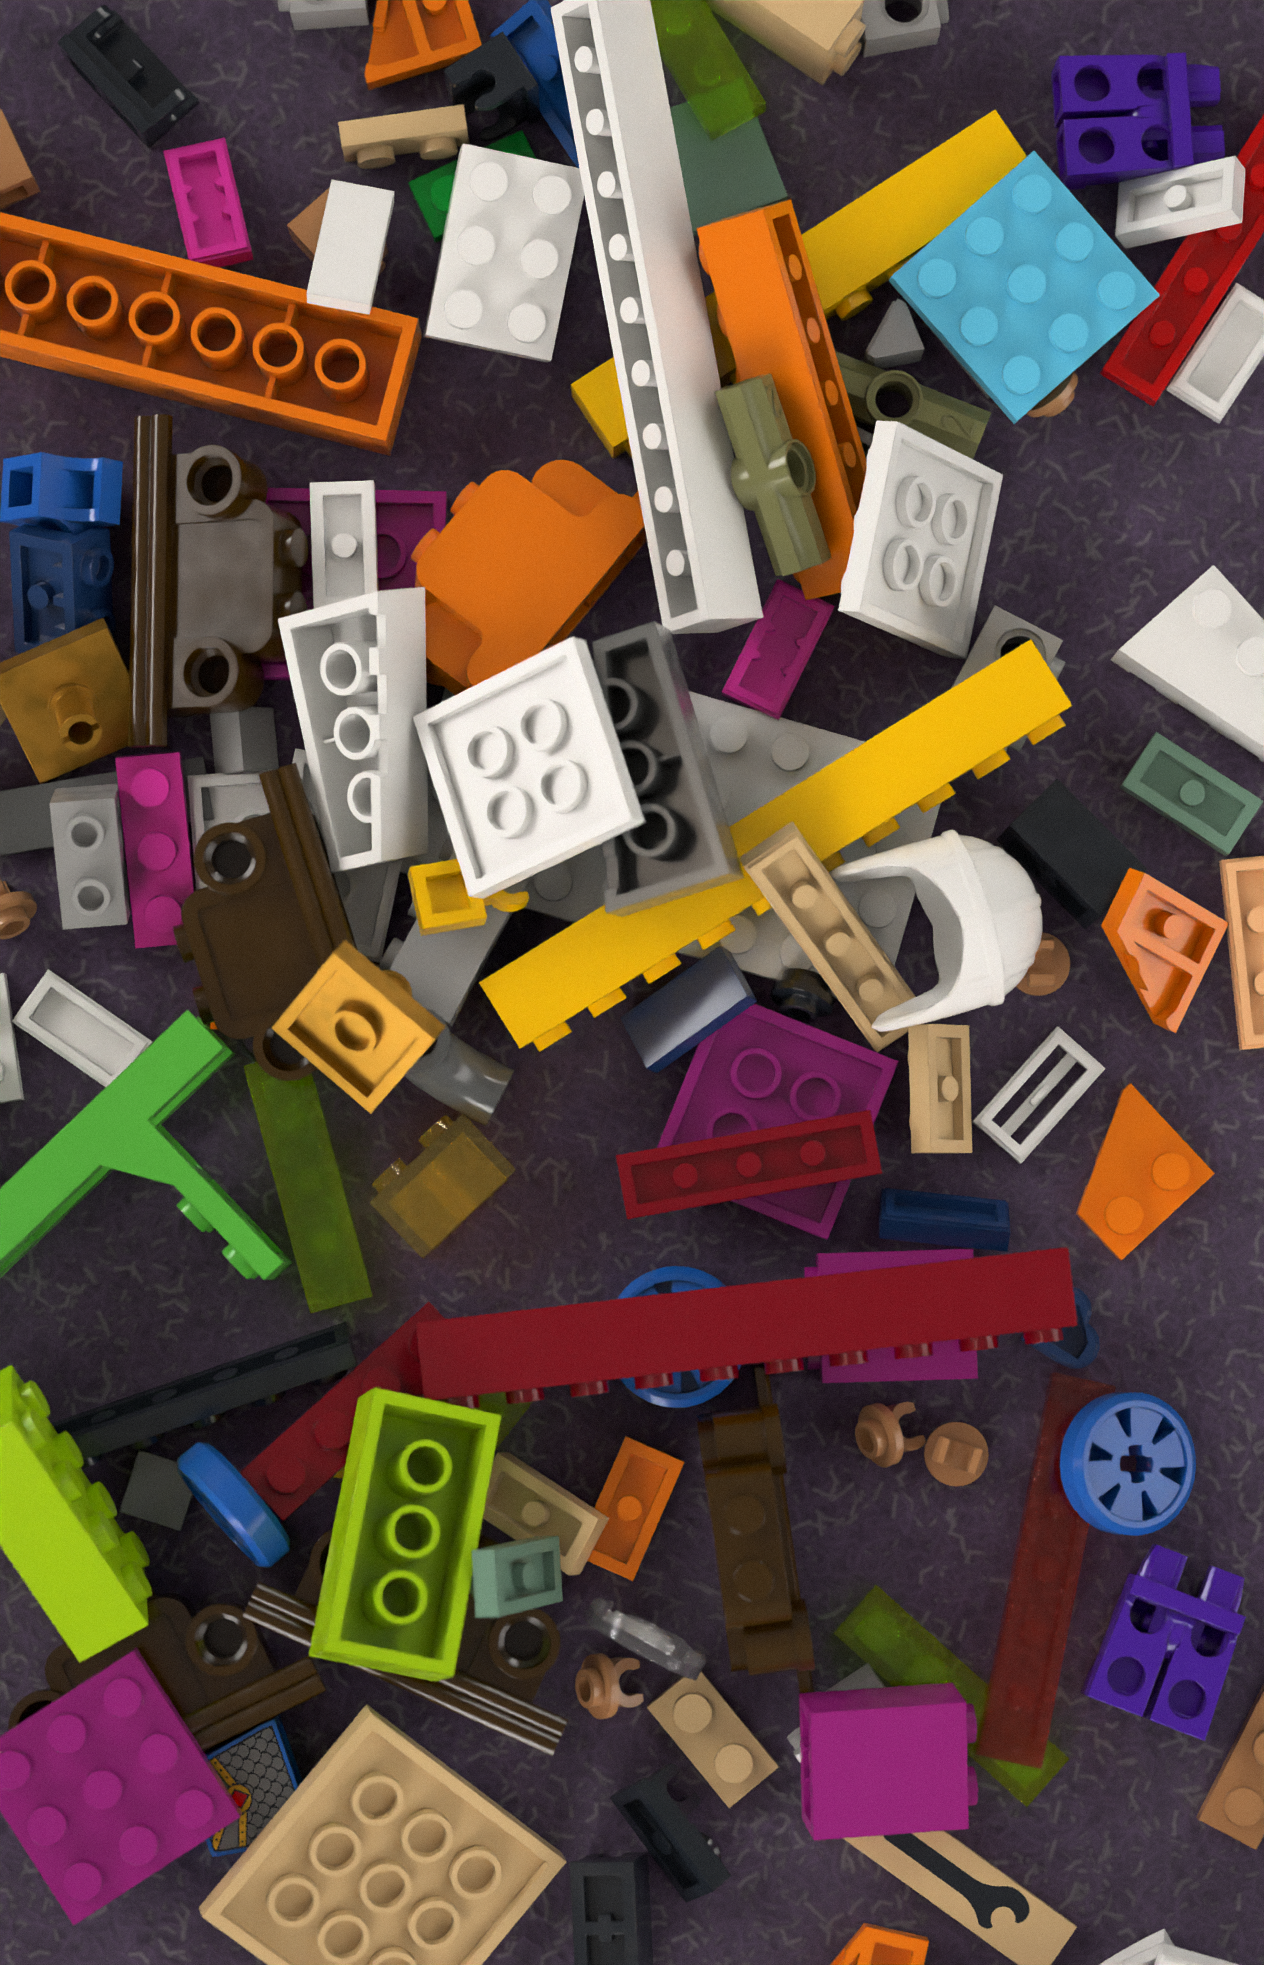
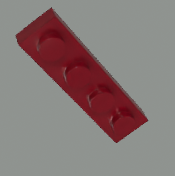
[616,1110,882,1220]
[239,1302,445,1524]

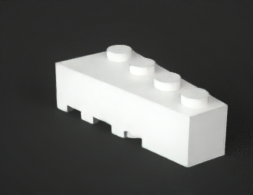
[1111,565,1264,762]
[278,587,428,873]

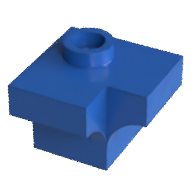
[0,452,123,535]

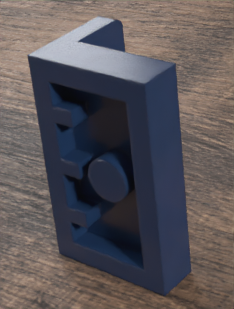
[9,524,116,653]

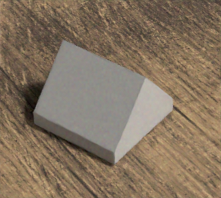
[863,299,925,369]
[210,707,279,774]

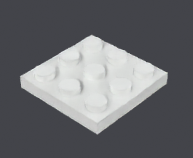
[838,421,1003,659]
[413,637,645,899]

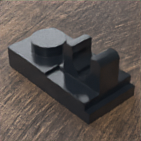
[610,1763,731,1903]

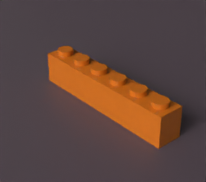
[696,199,867,601]

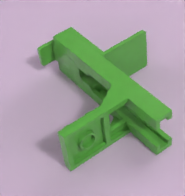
[0,1010,293,1280]

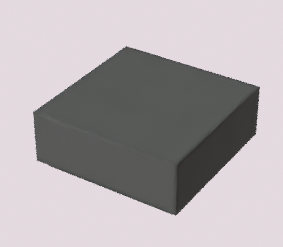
[119,1449,193,1531]

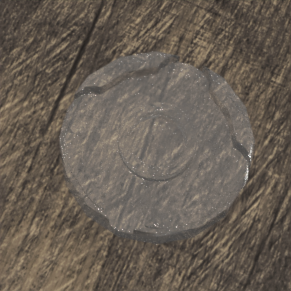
[583,1596,707,1681]

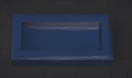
[620,945,757,1073]
[879,1188,1010,1252]

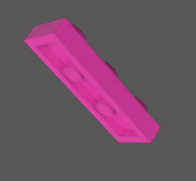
[115,751,196,948]

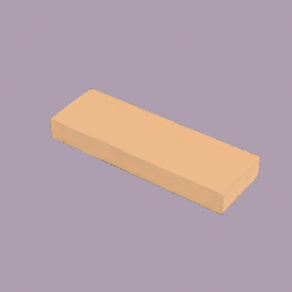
[1219,856,1264,1050]

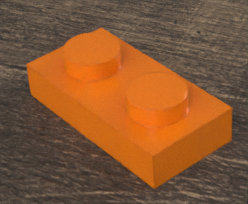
[587,1436,685,1581]

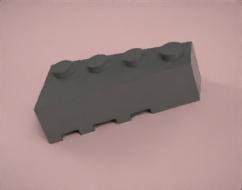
[593,621,744,917]

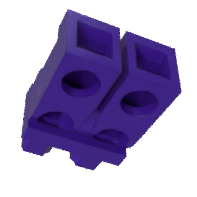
[1051,52,1225,190]
[1080,1544,1246,1741]

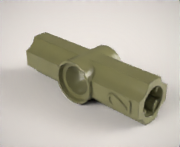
[835,351,992,459]
[715,373,832,576]

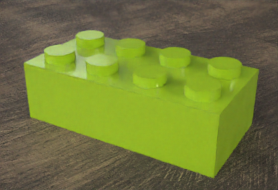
[0,1365,152,1662]
[309,1387,501,1682]

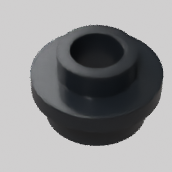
[770,968,835,1023]

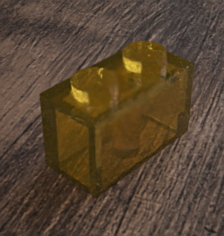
[369,1114,517,1259]

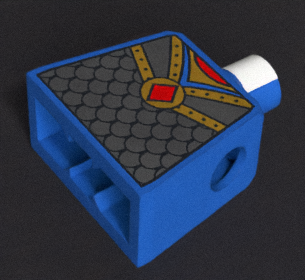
[205,1714,303,1857]

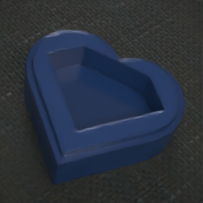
[1019,1287,1100,1369]

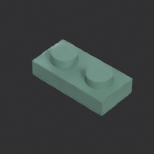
[1119,732,1263,857]
[470,1536,563,1617]

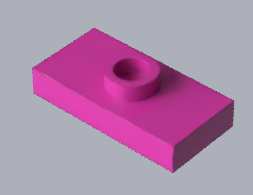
[163,138,254,268]
[721,579,835,721]

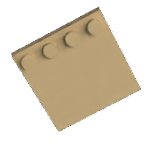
[199,1704,567,1965]

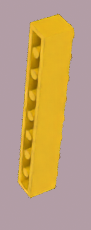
[571,110,1027,459]

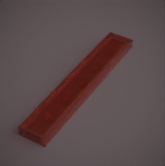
[975,1372,1116,1769]

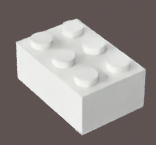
[423,143,584,363]

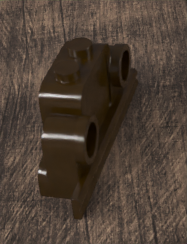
[128,414,308,748]
[173,763,398,1087]
[695,1366,815,1693]
[242,1528,568,1756]
[8,1586,327,1839]

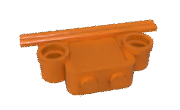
[411,460,647,695]

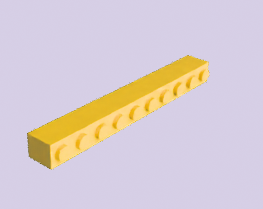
[479,639,1072,1052]

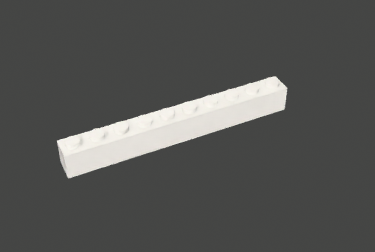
[551,0,763,634]

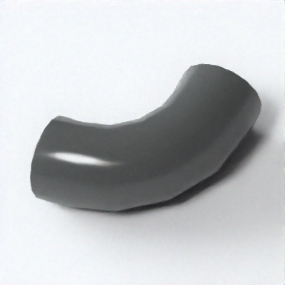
[404,1008,515,1126]

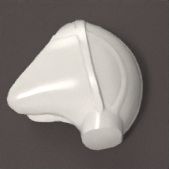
[830,829,1042,1032]

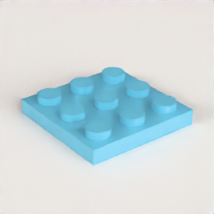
[888,151,1160,424]

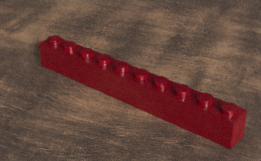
[416,1247,1078,1408]

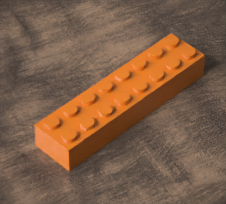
[0,212,422,456]

